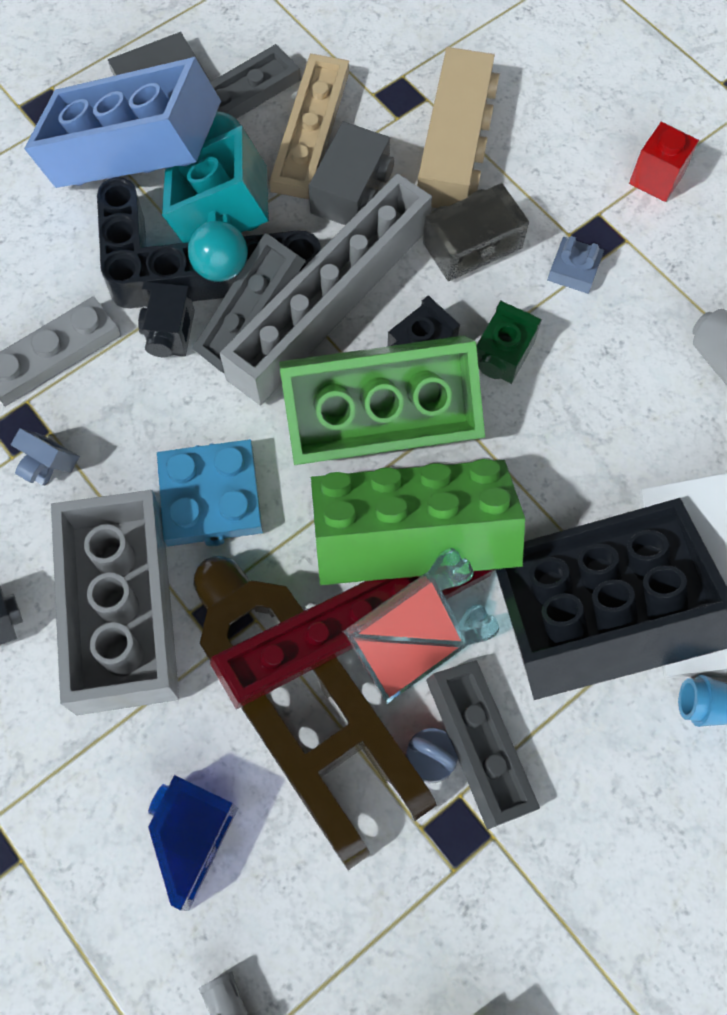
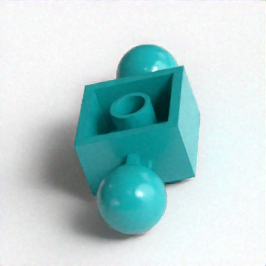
[162,112,269,282]

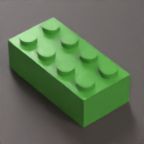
[279,336,485,465]
[311,459,525,585]

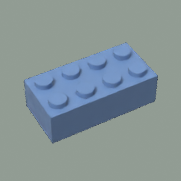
[24,57,221,188]

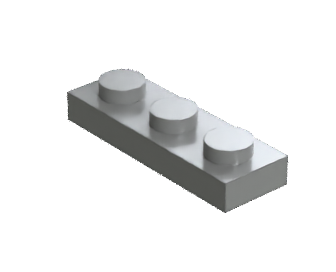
[0,296,121,407]

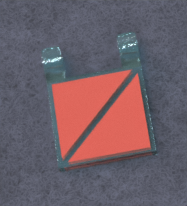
[343,548,499,704]

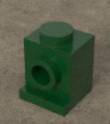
[476,300,542,384]

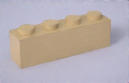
[417,47,500,213]

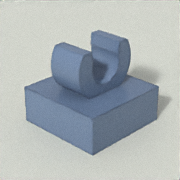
[547,236,604,294]
[11,428,80,486]

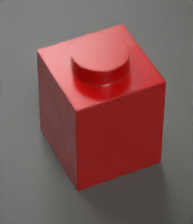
[629,121,699,202]

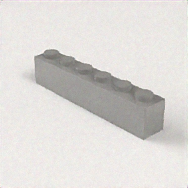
[220,173,432,406]

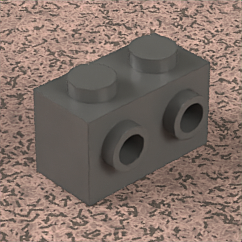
[309,121,394,225]

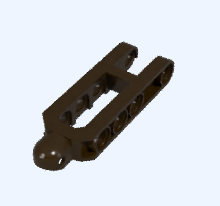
[193,556,437,871]

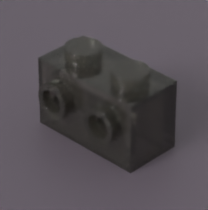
[423,183,529,282]

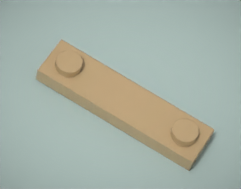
[269,53,349,199]

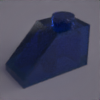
[148,775,239,911]

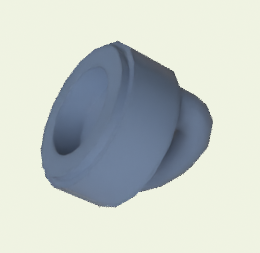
[405,728,458,783]

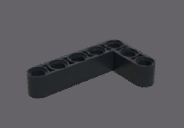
[97,177,321,309]

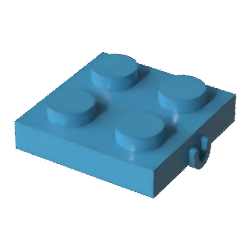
[157,439,263,547]

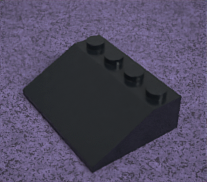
[495,498,727,700]

